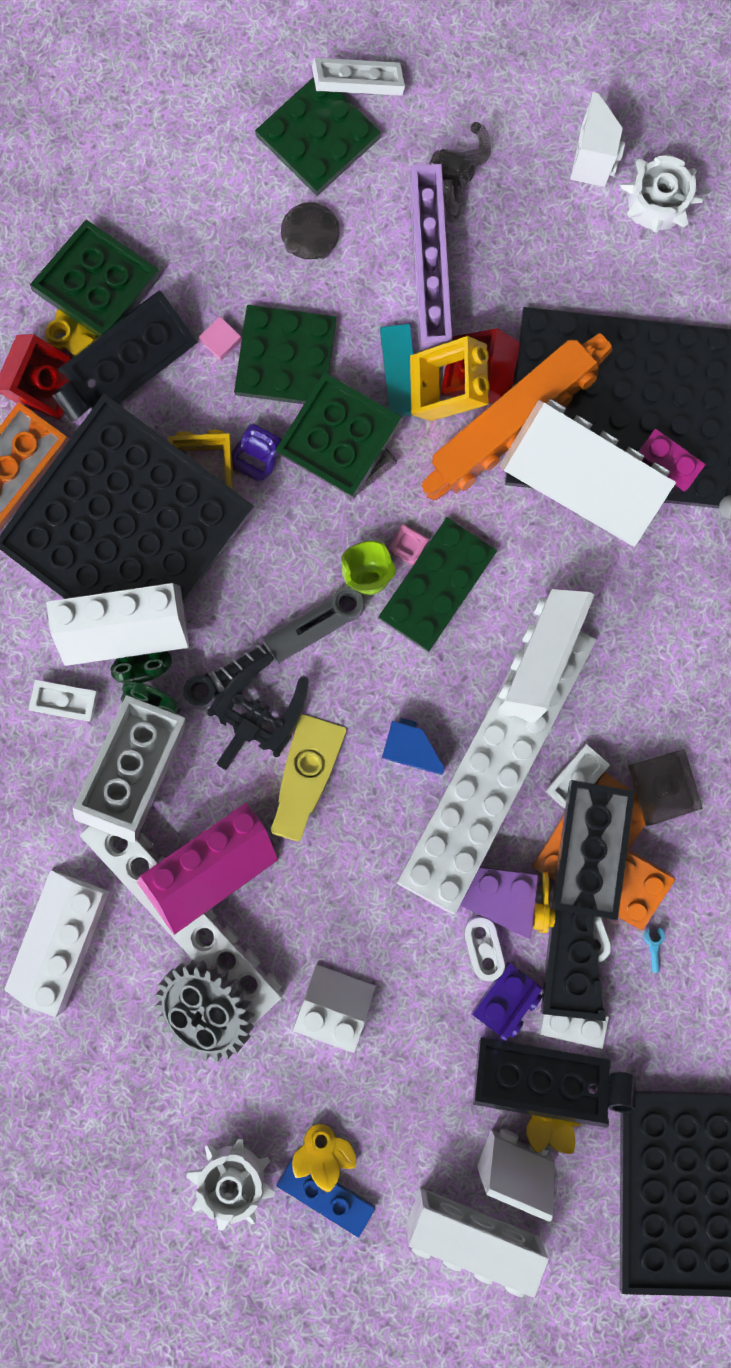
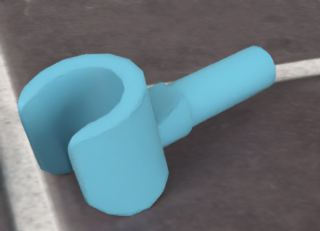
[643,928,665,973]

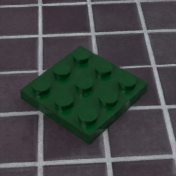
[255,77,381,196]
[30,219,160,337]
[234,305,336,404]
[275,372,403,499]

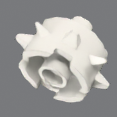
[621,153,703,233]
[186,1138,275,1231]

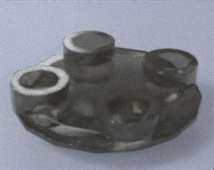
[281,202,340,260]

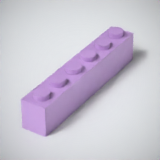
[410,164,452,352]

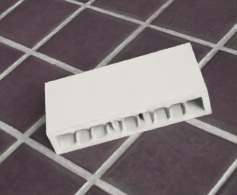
[499,399,676,547]

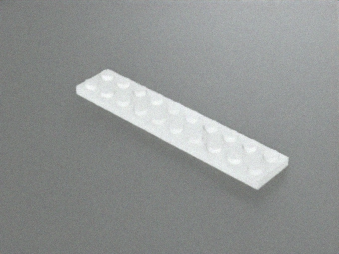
[396,623,596,915]

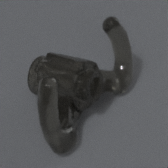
[430,122,491,217]

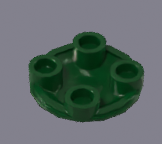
[110,651,172,684]
[120,682,181,714]

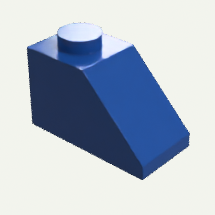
[381,718,445,775]

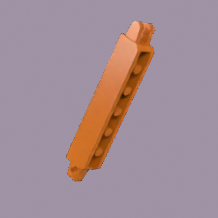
[421,333,612,501]

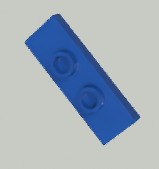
[276,1155,375,1238]

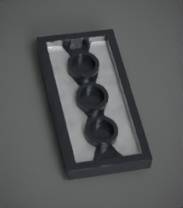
[551,780,635,920]

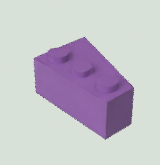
[460,867,538,940]

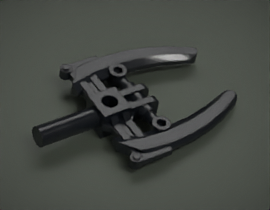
[207,653,309,770]

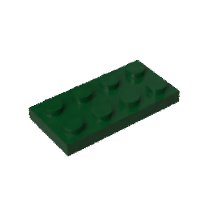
[378,517,497,653]

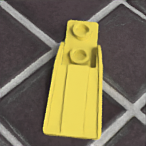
[271,714,346,841]

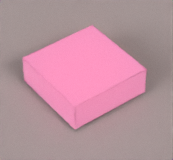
[199,317,242,361]
[388,524,429,566]

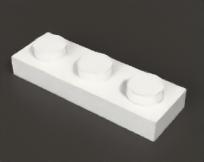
[312,57,405,95]

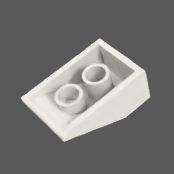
[477,1129,555,1222]

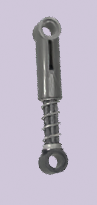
[184,587,363,708]

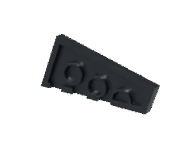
[540,910,606,1021]

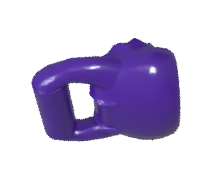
[232,423,282,482]

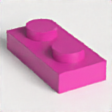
[638,428,706,492]

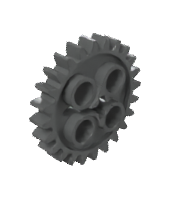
[154,960,255,1062]

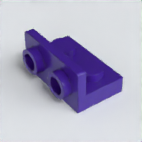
[471,962,543,1041]

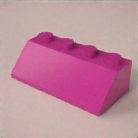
[137,802,278,935]

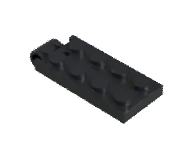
[51,290,198,421]
[473,1037,636,1128]

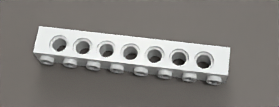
[80,826,283,1025]

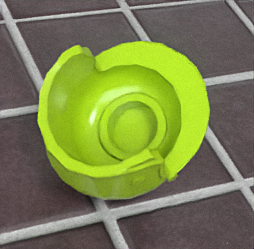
[341,540,396,595]

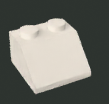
[570,92,625,187]
[293,964,376,1053]

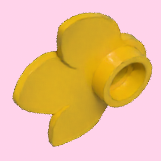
[45,309,97,355]
[533,872,555,933]
[526,1115,582,1154]
[292,1124,356,1192]

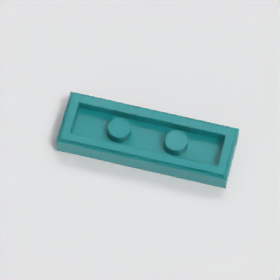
[380,324,413,417]

